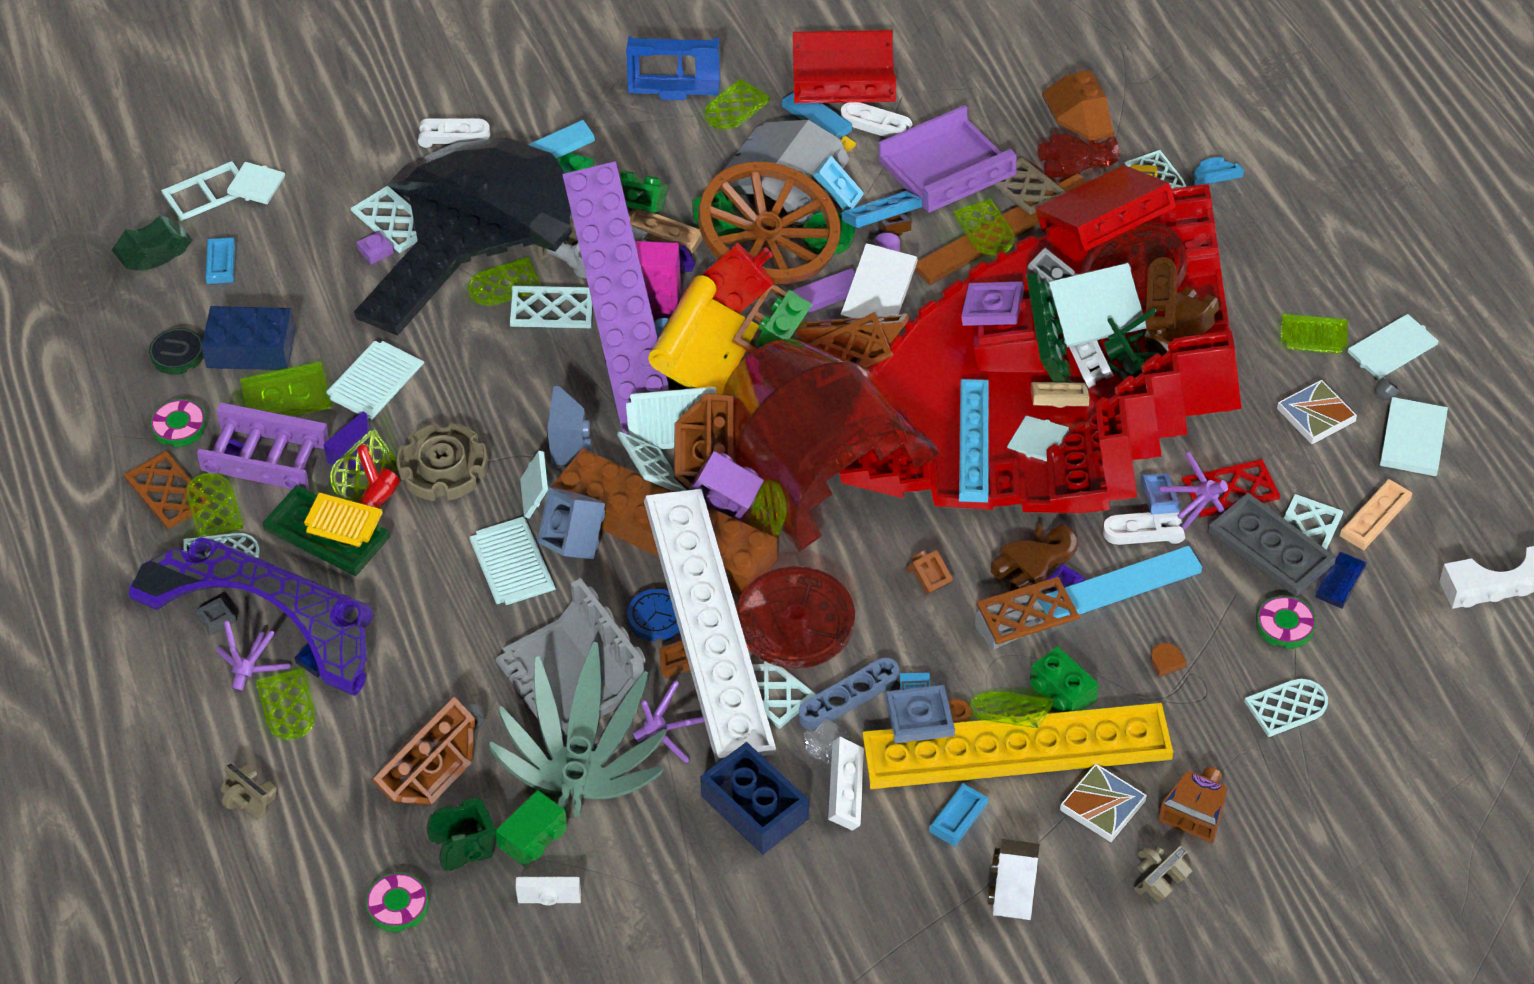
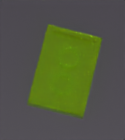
[240,361,332,416]

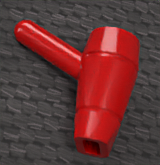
[357,444,400,508]

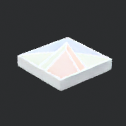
[1277,380,1357,444]
[1060,764,1147,842]

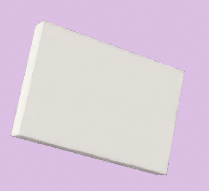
[841,243,918,319]

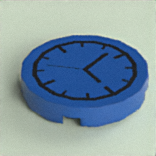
[627,589,680,641]

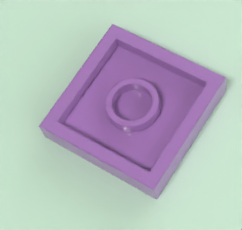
[961,282,1024,325]

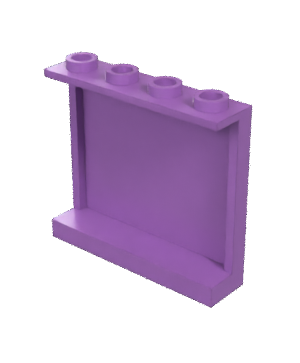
[878,105,1016,213]

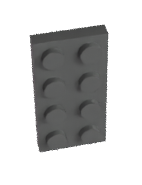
[1209,493,1336,597]

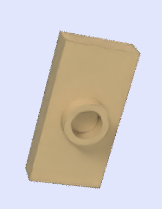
[1031,382,1090,408]

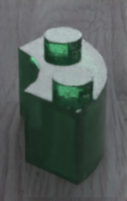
[111,215,193,271]

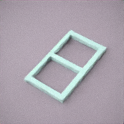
[161,161,239,222]

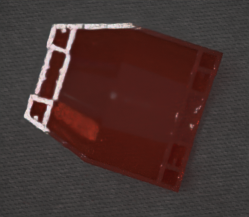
[723,339,939,552]

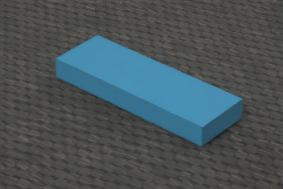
[782,93,852,139]
[842,191,922,228]

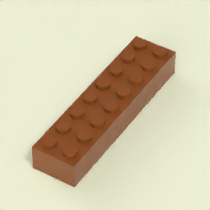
[551,448,778,599]

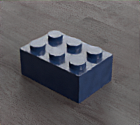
[201,306,296,370]
[700,741,809,855]

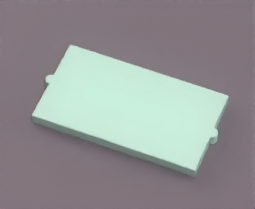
[1347,314,1439,380]

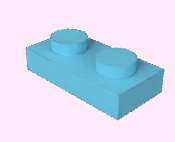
[813,156,864,211]

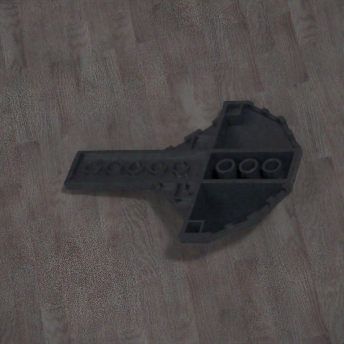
[354,138,572,336]

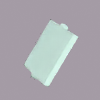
[227,162,285,204]
[1007,416,1069,461]
[520,451,548,518]

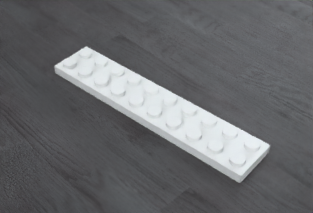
[644,489,776,764]

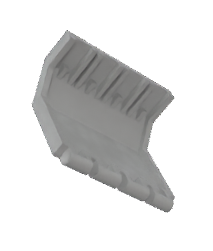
[721,120,850,225]
[496,578,645,737]

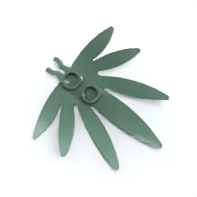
[489,642,666,817]

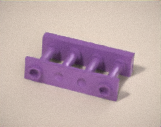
[197,403,329,490]

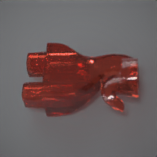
[1037,134,1120,182]

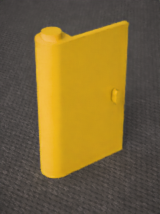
[648,276,759,395]

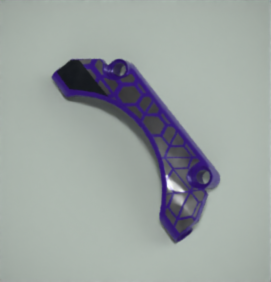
[129,537,373,696]

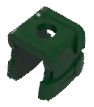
[427,798,496,871]

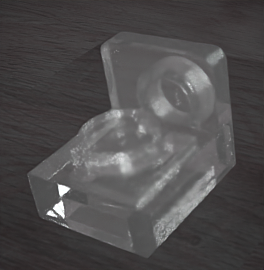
[804,718,851,764]

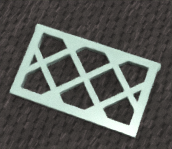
[351,186,417,253]
[510,286,593,328]
[617,432,686,492]
[1284,494,1344,550]
[747,646,817,729]

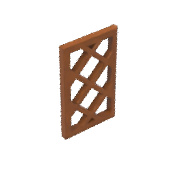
[801,312,893,391]
[124,451,212,530]
[977,577,1080,644]

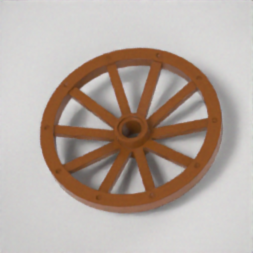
[698,162,840,284]

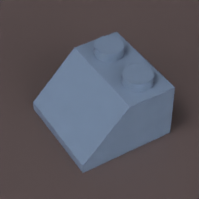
[547,386,592,465]
[537,487,605,559]

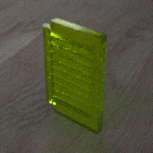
[1281,314,1348,354]

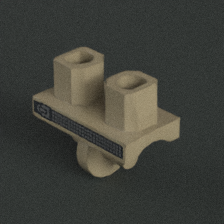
[221,763,277,819]
[1134,845,1193,903]

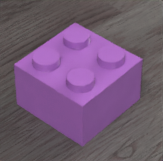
[689,451,764,520]

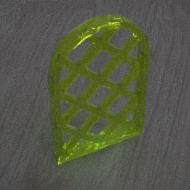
[705,79,770,130]
[953,199,1014,255]
[468,258,540,306]
[331,429,397,501]
[187,473,243,537]
[748,479,786,542]
[255,668,315,740]
[970,691,1054,728]

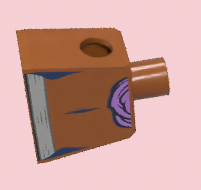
[1159,767,1228,844]

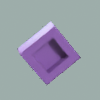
[357,231,394,265]

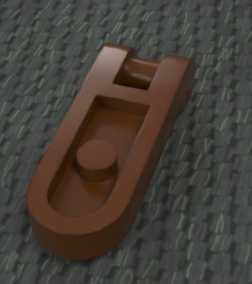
[1146,257,1178,331]

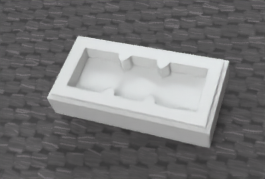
[516,877,581,905]

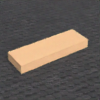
[629,208,703,254]
[1340,479,1412,551]

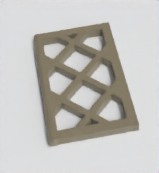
[993,158,1066,215]

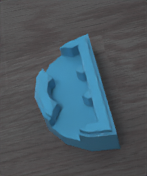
[1193,157,1244,186]

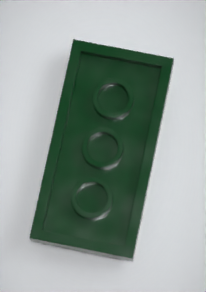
[1027,272,1071,383]
[262,485,390,577]

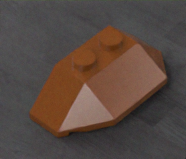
[1042,71,1114,141]
[796,314,909,362]
[674,394,733,490]
[371,697,475,805]

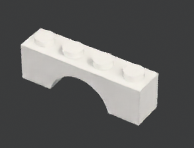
[1439,546,1534,609]

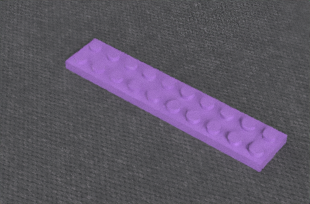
[563,161,670,435]

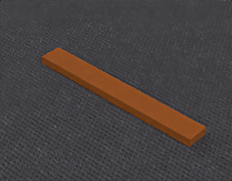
[914,173,1087,285]

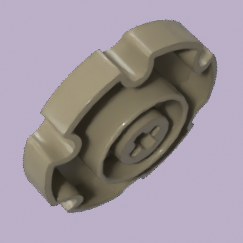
[397,423,488,501]

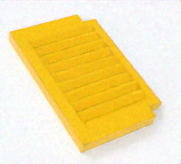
[304,493,383,547]

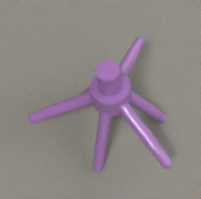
[1159,452,1228,530]
[216,620,291,691]
[633,681,704,763]

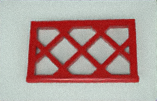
[1181,459,1280,518]

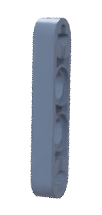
[799,658,899,730]

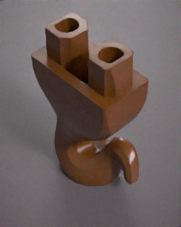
[1144,287,1219,357]
[991,524,1078,591]

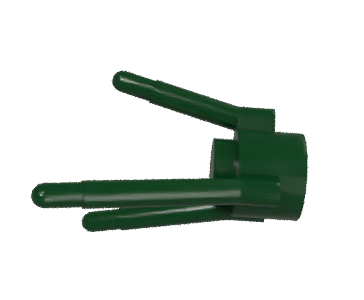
[1104,308,1160,364]
[1106,318,1146,380]

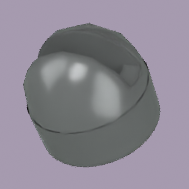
[1375,376,1400,400]

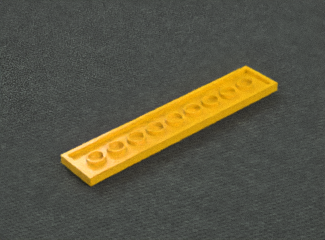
[862,703,1173,789]

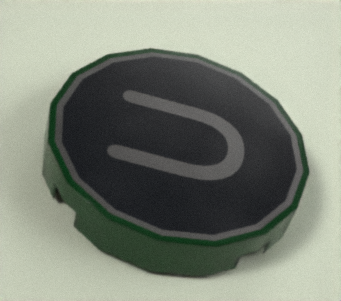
[149,328,204,375]

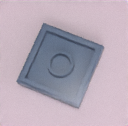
[885,685,955,743]

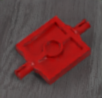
[700,243,774,314]

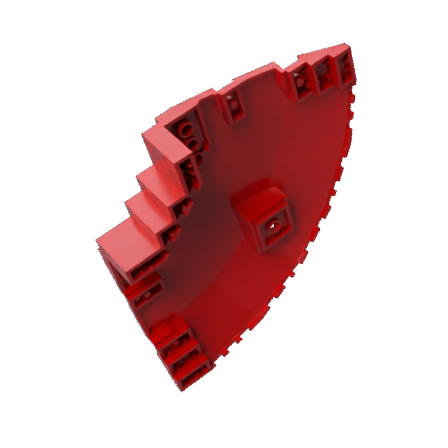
[840,184,1242,513]

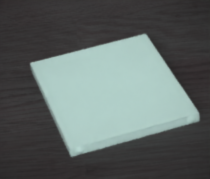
[1049,263,1146,347]

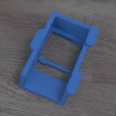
[626,36,720,100]

